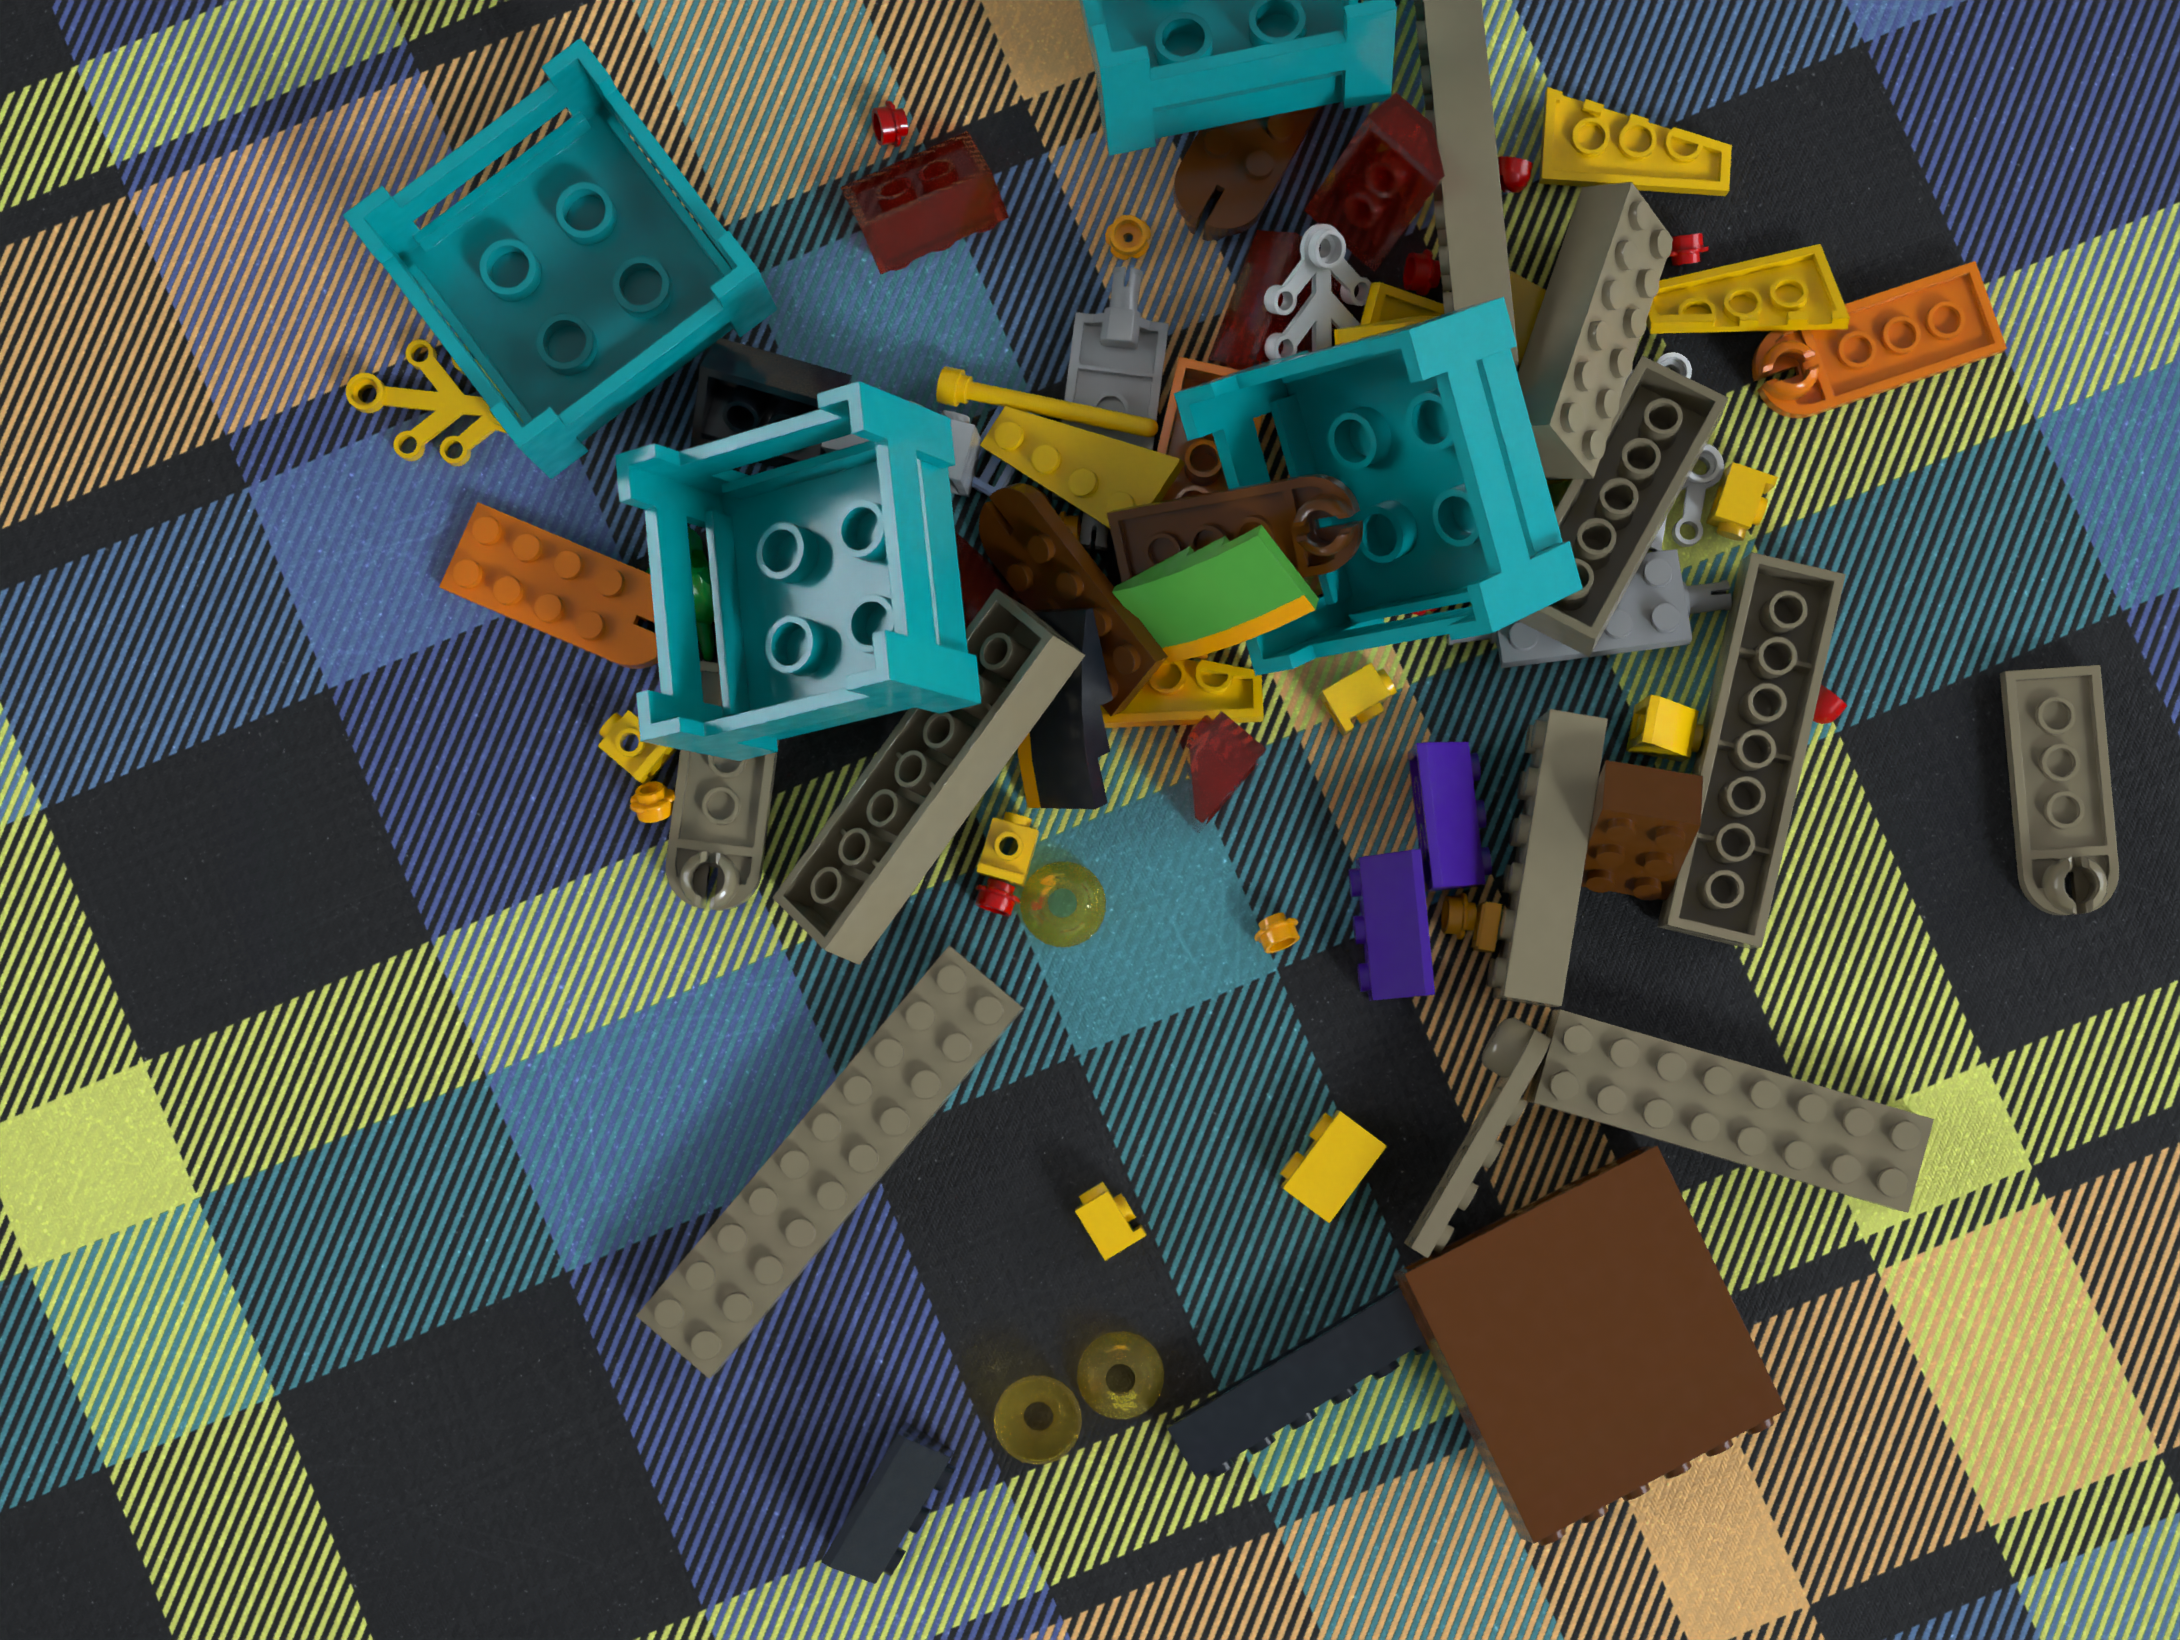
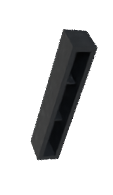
[1166,1284,1429,1480]

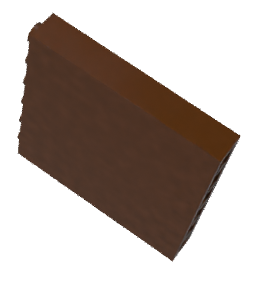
[1393,1146,1786,1546]

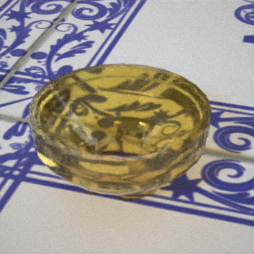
[1020,861,1106,947]
[1077,1331,1164,1419]
[994,1375,1082,1465]

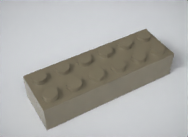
[1518,182,1673,480]
[1518,356,1728,657]
[1487,709,1608,1007]

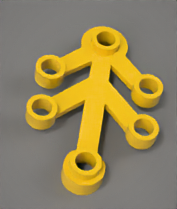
[346,339,524,466]

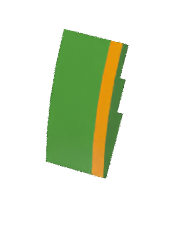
[1112,525,1319,663]

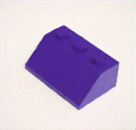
[1408,742,1492,892]
[1348,849,1435,1001]

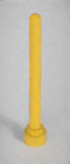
[936,366,1158,437]

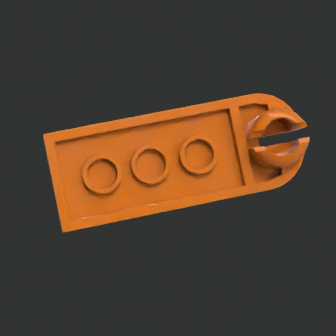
[1752,261,2007,418]
[439,502,658,669]

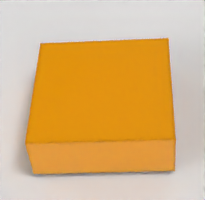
[1471,902,1502,953]

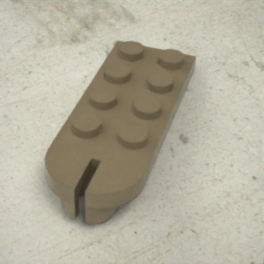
[665,661,779,911]
[2000,665,2119,915]
[1404,1018,1551,1258]

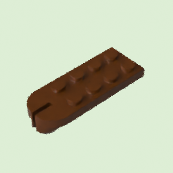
[1173,106,1322,241]
[1107,474,1363,583]
[979,483,1168,716]

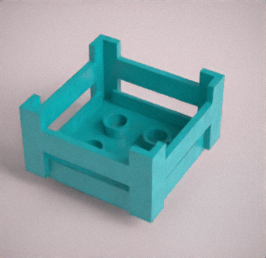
[1079,0,1397,156]
[343,38,778,479]
[1174,297,1583,676]
[615,381,981,761]

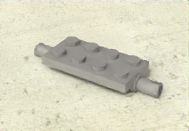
[1052,267,1169,551]
[1446,549,1732,668]

